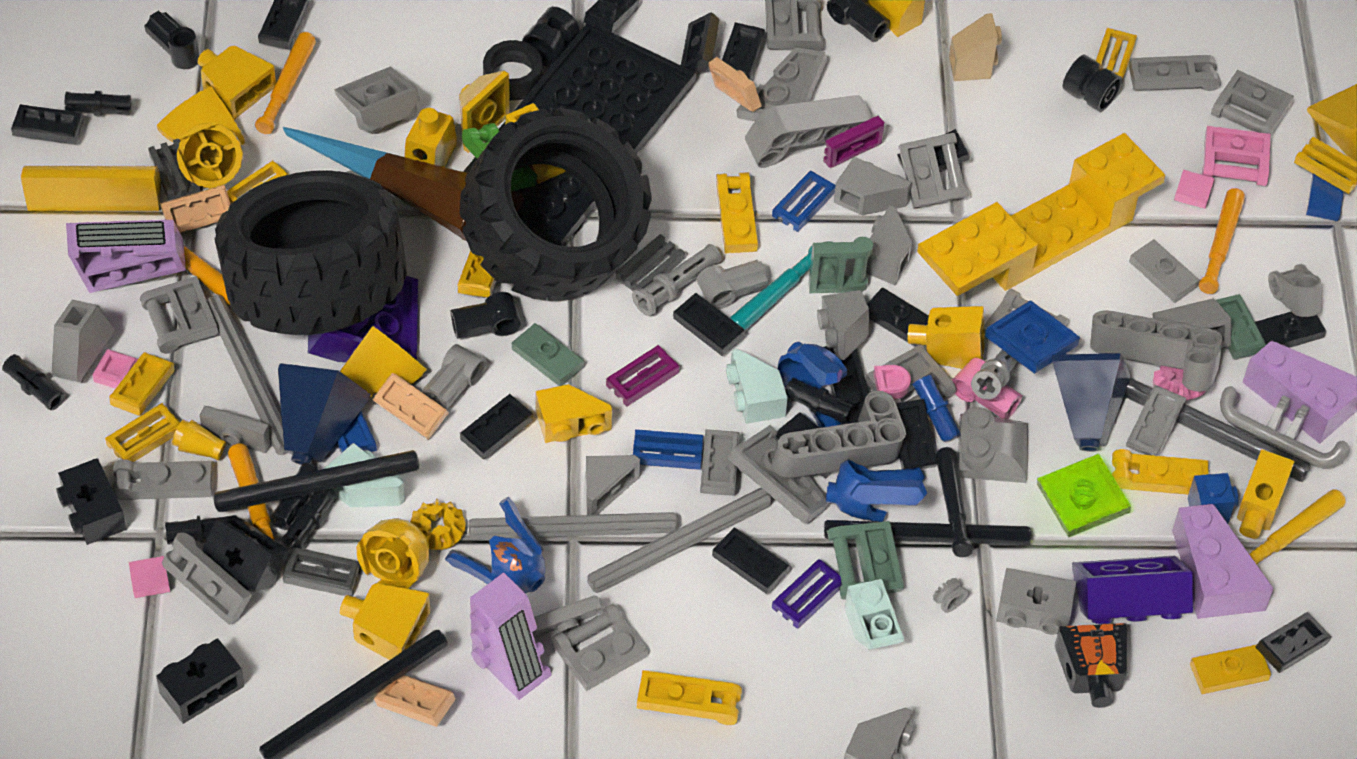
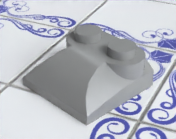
[334,66,420,133]
[958,407,1027,483]

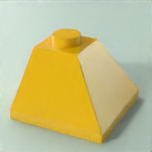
[459,71,510,153]

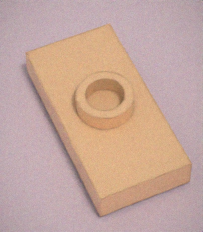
[708,57,761,112]
[160,185,230,233]
[372,373,449,440]
[374,675,456,727]

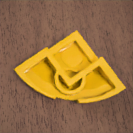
[157,86,245,145]
[340,326,427,398]

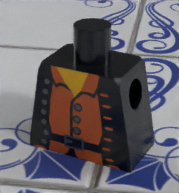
[1055,623,1127,708]

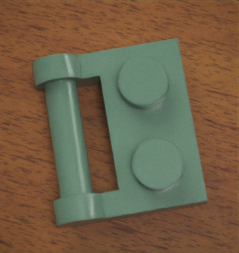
[808,236,873,294]
[827,521,904,600]

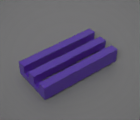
[772,559,842,629]

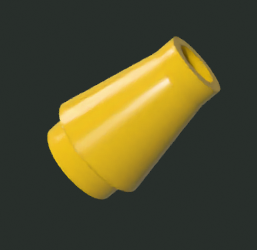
[172,419,226,460]

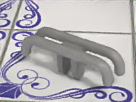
[1220,386,1350,469]

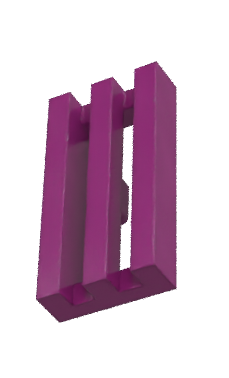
[823,115,885,168]
[606,345,680,407]

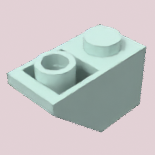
[726,349,787,424]
[324,443,405,507]
[845,579,904,650]

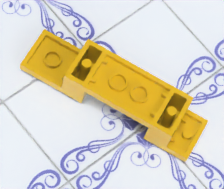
[917,132,1165,296]

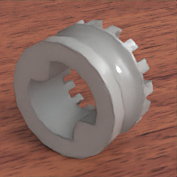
[933,578,968,613]

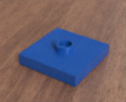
[985,300,1080,374]

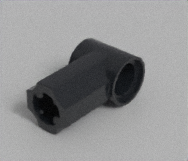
[826,0,890,42]
[144,10,200,69]
[450,292,521,339]

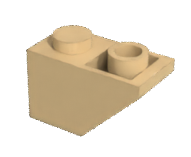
[949,13,1002,81]

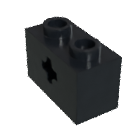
[56,458,127,545]
[202,515,290,592]
[156,638,244,724]

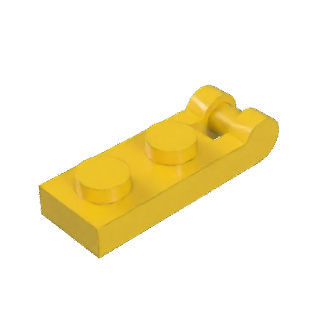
[716,172,758,253]
[1112,449,1208,495]
[637,670,742,725]

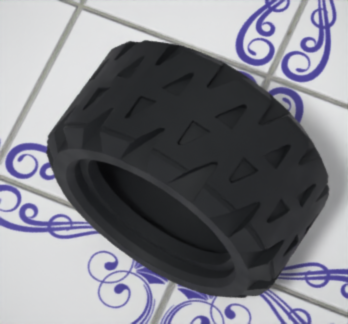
[459,108,652,301]
[214,170,407,335]

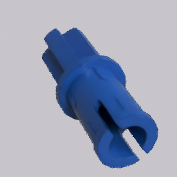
[912,375,959,442]

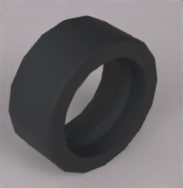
[483,40,543,101]

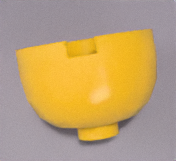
[177,122,243,188]
[356,518,429,589]

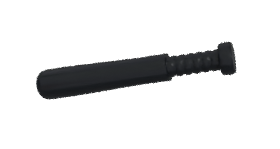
[936,447,973,558]

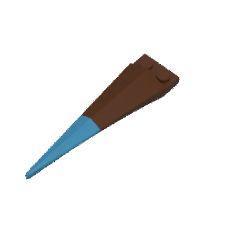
[283,127,525,241]

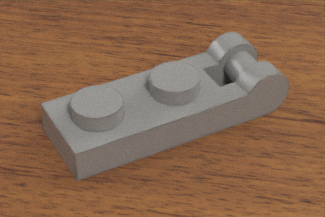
[1128,55,1220,91]
[112,459,212,500]
[162,533,252,625]

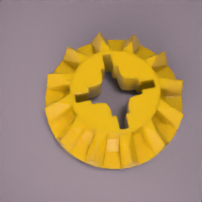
[410,498,466,550]

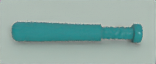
[730,245,813,331]

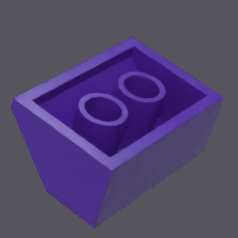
[1072,555,1193,624]

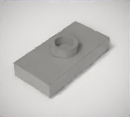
[1129,239,1200,303]
[1126,385,1186,456]
[200,405,271,453]
[700,429,740,496]
[532,595,601,638]

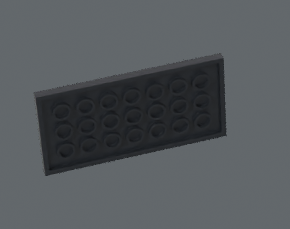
[463,24,696,246]

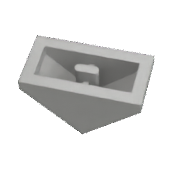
[585,455,640,515]

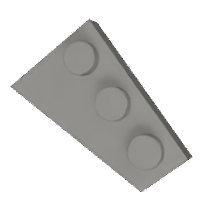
[736,47,826,121]
[727,424,828,524]

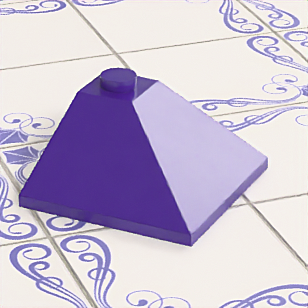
[307,276,418,362]

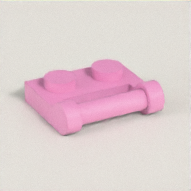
[1202,126,1271,186]

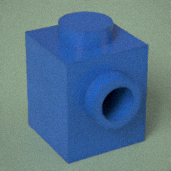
[1187,473,1238,524]

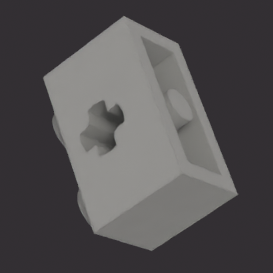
[996,568,1076,635]

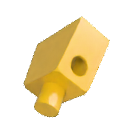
[198,46,276,120]
[405,108,457,167]
[908,306,985,369]
[1237,449,1295,539]
[339,583,430,660]

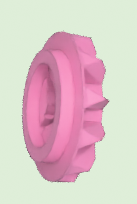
[1153,365,1206,400]

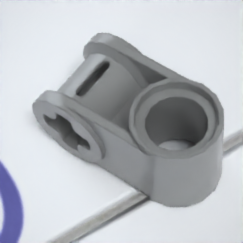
[1268,263,1321,317]

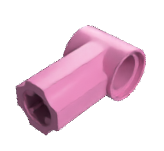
[952,358,1022,419]

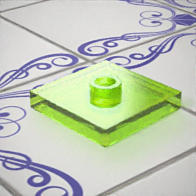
[1037,454,1131,538]

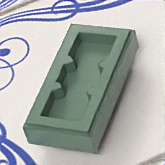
[1216,294,1266,359]
[512,323,584,386]

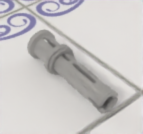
[632,244,721,316]
[971,350,1018,400]

